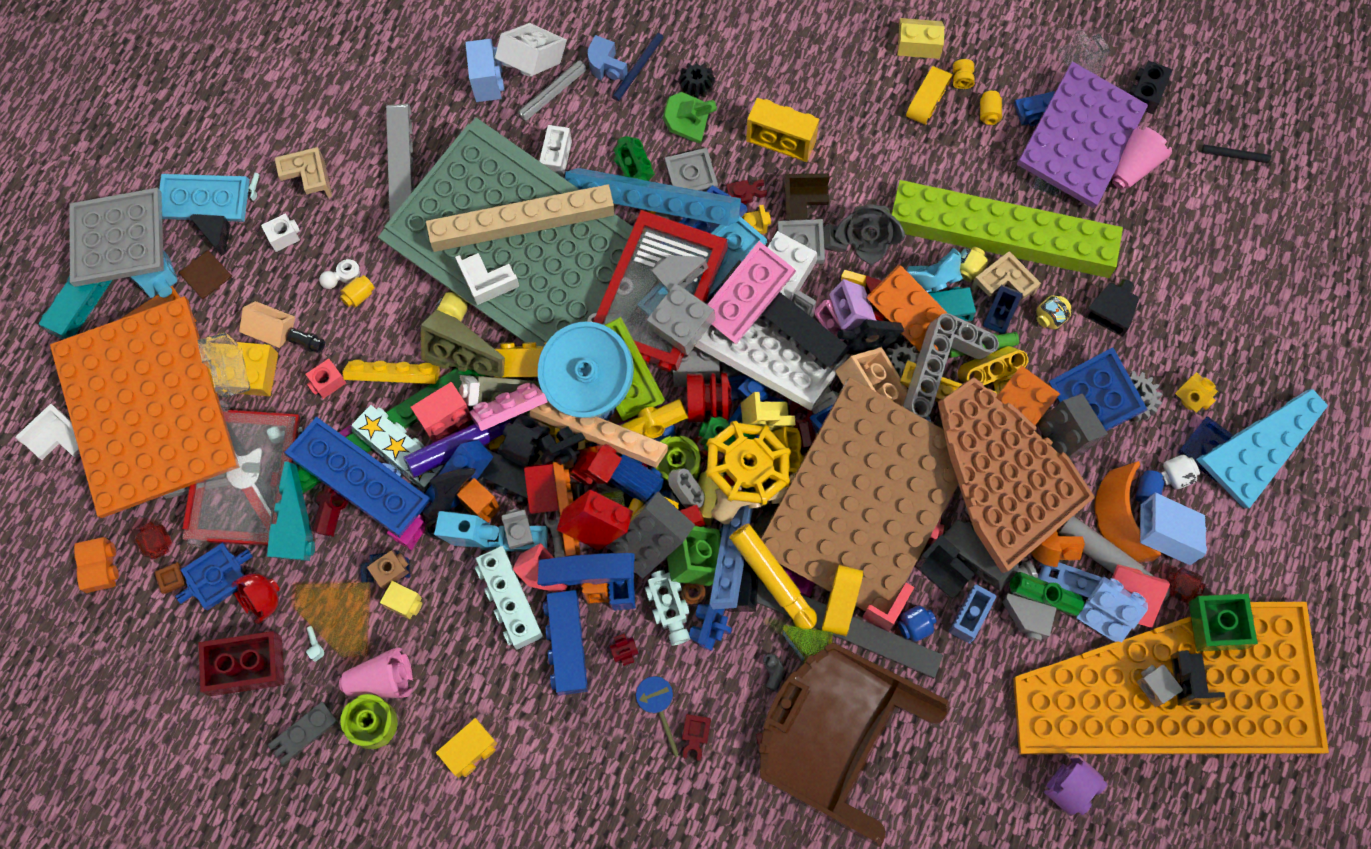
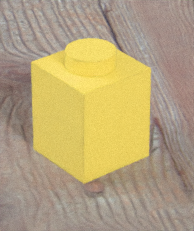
[380,581,422,619]

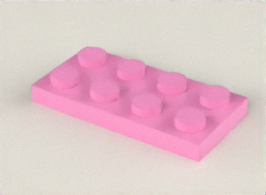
[707,241,796,344]

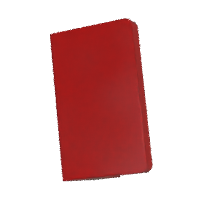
[524,461,559,514]

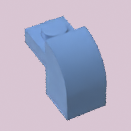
[588,35,628,81]

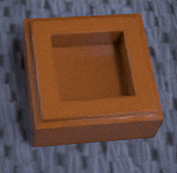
[154,562,186,595]

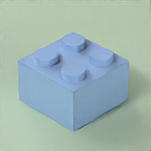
[466,39,505,102]

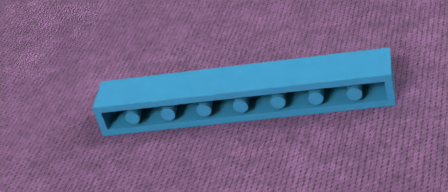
[565,168,741,226]

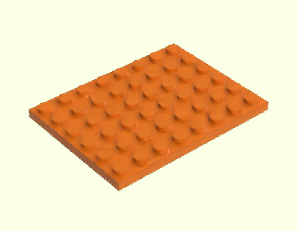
[50,296,240,518]

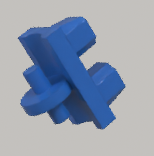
[689,604,732,651]

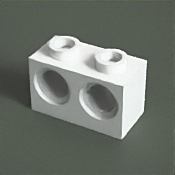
[539,125,572,178]

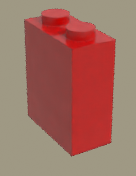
[557,489,633,550]

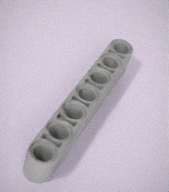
[386,103,414,219]

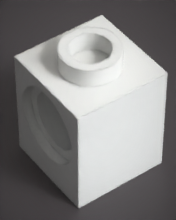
[261,213,300,252]

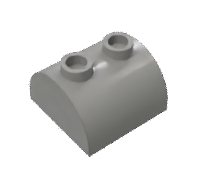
[671,345,720,387]

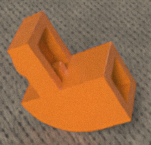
[1030,530,1085,567]

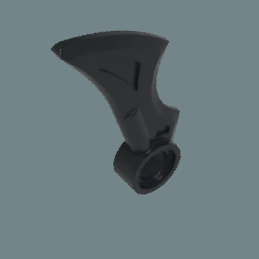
[423,468,476,540]

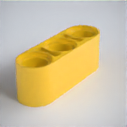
[906,66,953,125]
[957,346,1028,385]
[822,565,863,637]

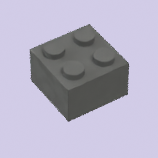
[1037,394,1108,460]

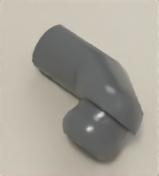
[763,653,785,692]

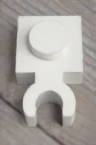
[459,375,480,406]

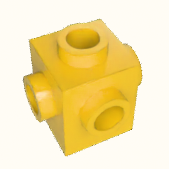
[1175,372,1218,413]

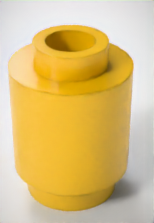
[980,91,1002,125]
[340,275,375,308]

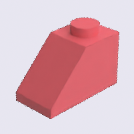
[513,543,568,593]

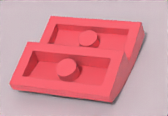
[1112,564,1170,628]

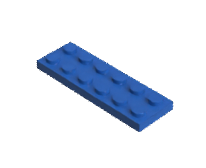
[284,417,430,538]

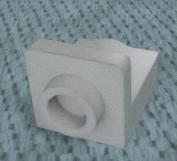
[501,509,534,550]

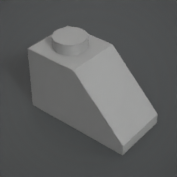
[651,255,709,292]
[1002,594,1056,642]

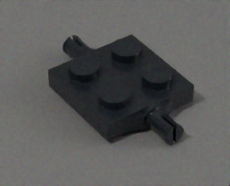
[837,319,904,355]

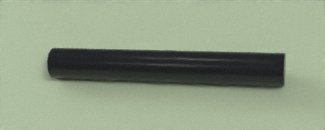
[1202,144,1271,163]

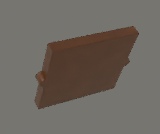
[179,250,233,299]

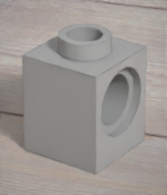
[1137,664,1183,708]

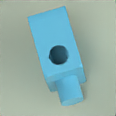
[130,250,178,298]
[434,511,498,547]

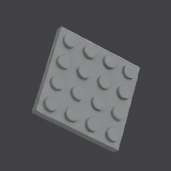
[70,188,164,287]

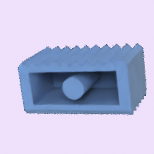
[949,585,997,644]

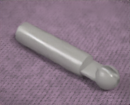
[1058,516,1170,602]

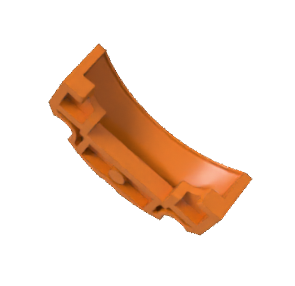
[1094,461,1161,563]

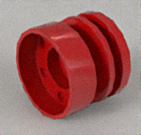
[687,373,732,422]

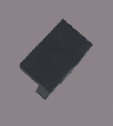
[915,535,975,599]
[1171,651,1225,706]

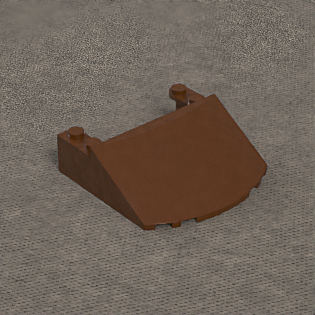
[759,643,950,848]

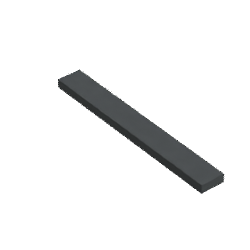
[757,579,943,679]

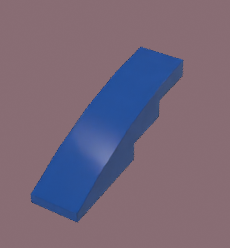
[537,553,635,586]

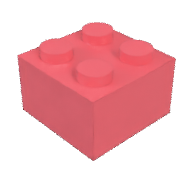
[411,382,472,443]

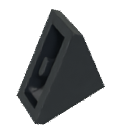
[190,214,231,256]

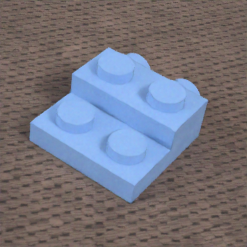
[1076,577,1148,643]

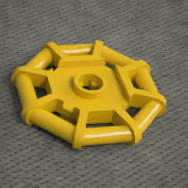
[705,421,791,506]

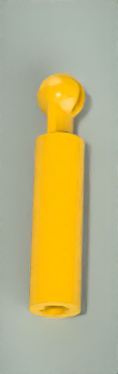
[729,523,817,630]

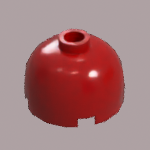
[232,573,280,624]

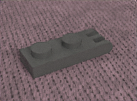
[268,702,338,766]

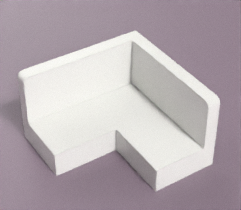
[455,253,519,305]
[15,404,80,460]

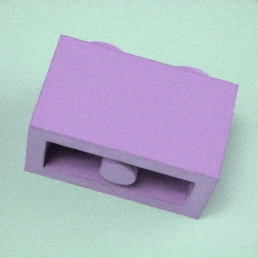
[829,279,876,330]

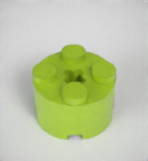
[654,436,701,485]
[340,694,398,749]

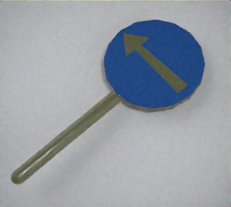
[636,676,679,757]

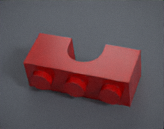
[567,444,622,485]

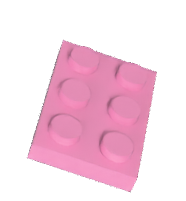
[469,383,548,431]

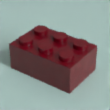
[198,631,285,697]

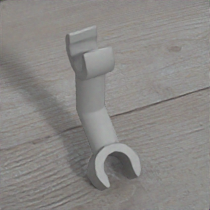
[544,511,566,558]

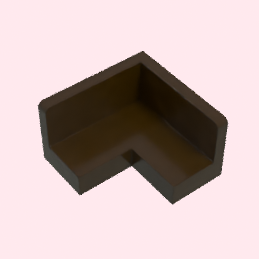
[784,173,829,221]

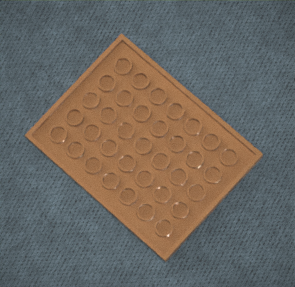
[761,377,959,614]

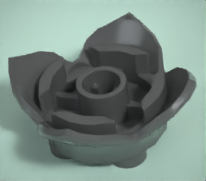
[835,204,905,266]

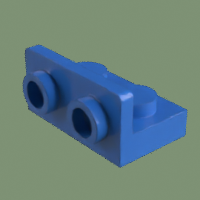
[1014,91,1055,126]

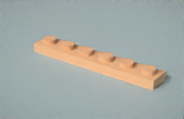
[530,400,668,468]

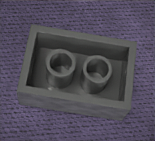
[607,492,695,579]

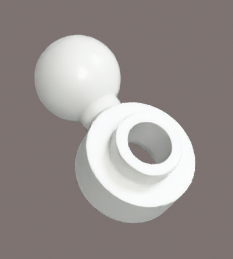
[319,259,360,289]

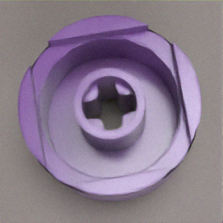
[1044,755,1107,816]

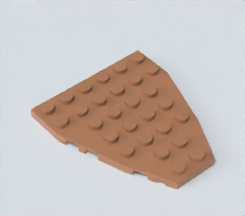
[938,378,1095,573]

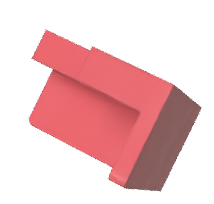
[862,583,915,632]

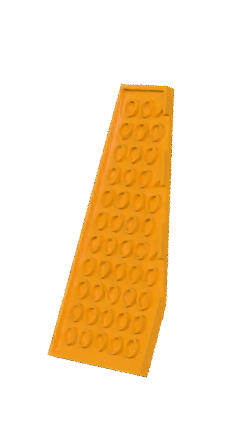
[1013,602,1329,755]

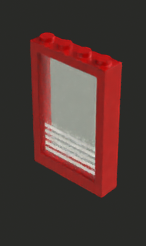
[593,210,728,372]

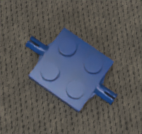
[175,543,253,611]

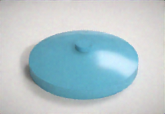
[538,322,634,418]

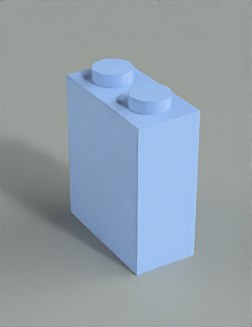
[1140,492,1207,566]

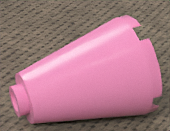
[1112,126,1172,189]
[339,648,413,698]

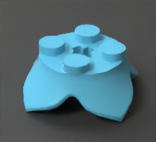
[907,248,963,292]

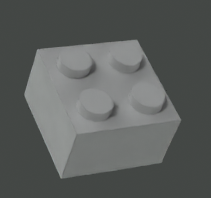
[647,283,716,355]

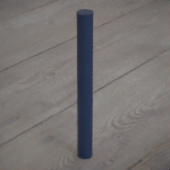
[612,33,664,102]

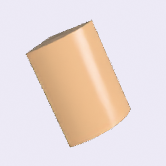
[239,301,295,348]

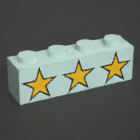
[351,405,443,492]

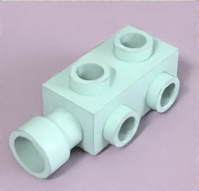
[645,570,690,646]

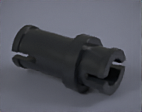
[287,328,325,353]

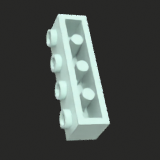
[475,546,543,650]

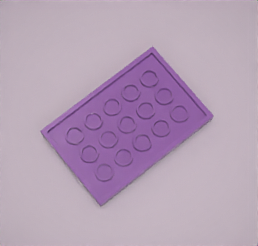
[1017,61,1148,209]

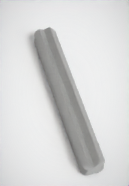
[518,60,586,121]

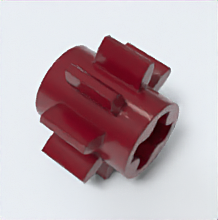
[609,633,639,666]

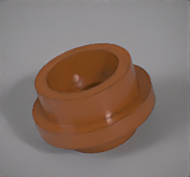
[681,583,705,605]

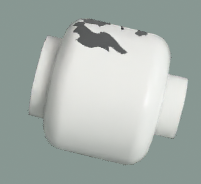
[1160,455,1200,489]

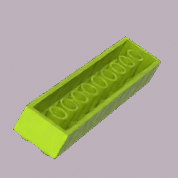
[891,180,1123,278]

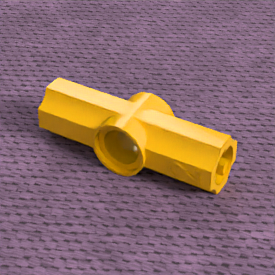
[620,399,688,439]

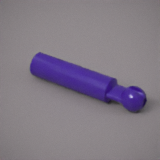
[403,416,516,478]

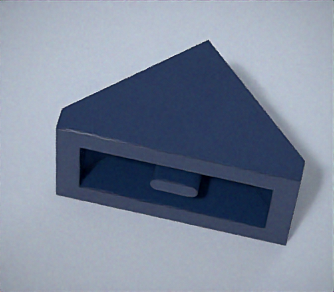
[983,285,1023,334]

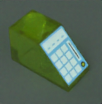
[782,625,833,662]

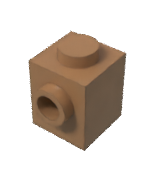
[367,550,409,589]

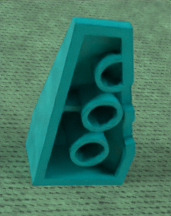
[267,462,315,561]

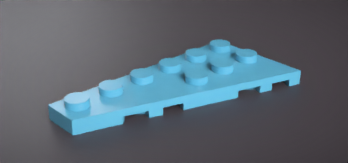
[1196,389,1328,508]

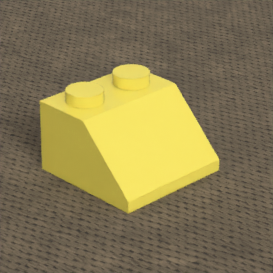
[897,18,945,59]

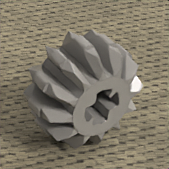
[886,342,920,378]

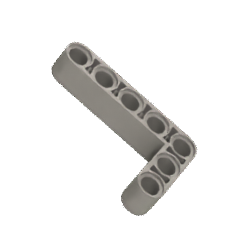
[903,313,999,418]

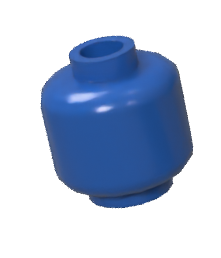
[897,605,936,642]

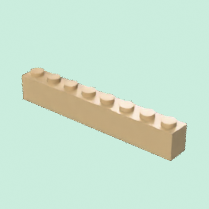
[426,184,614,252]

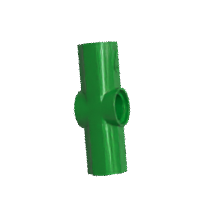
[1009,572,1084,616]

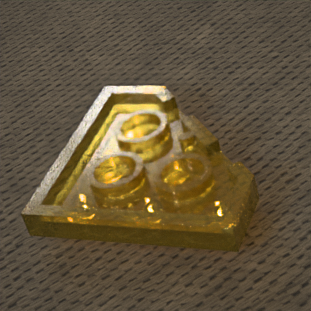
[295,582,371,657]

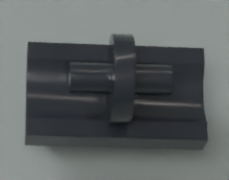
[538,426,585,468]

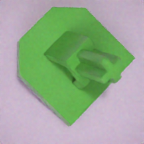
[662,92,717,143]

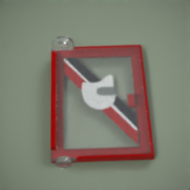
[182,400,300,547]

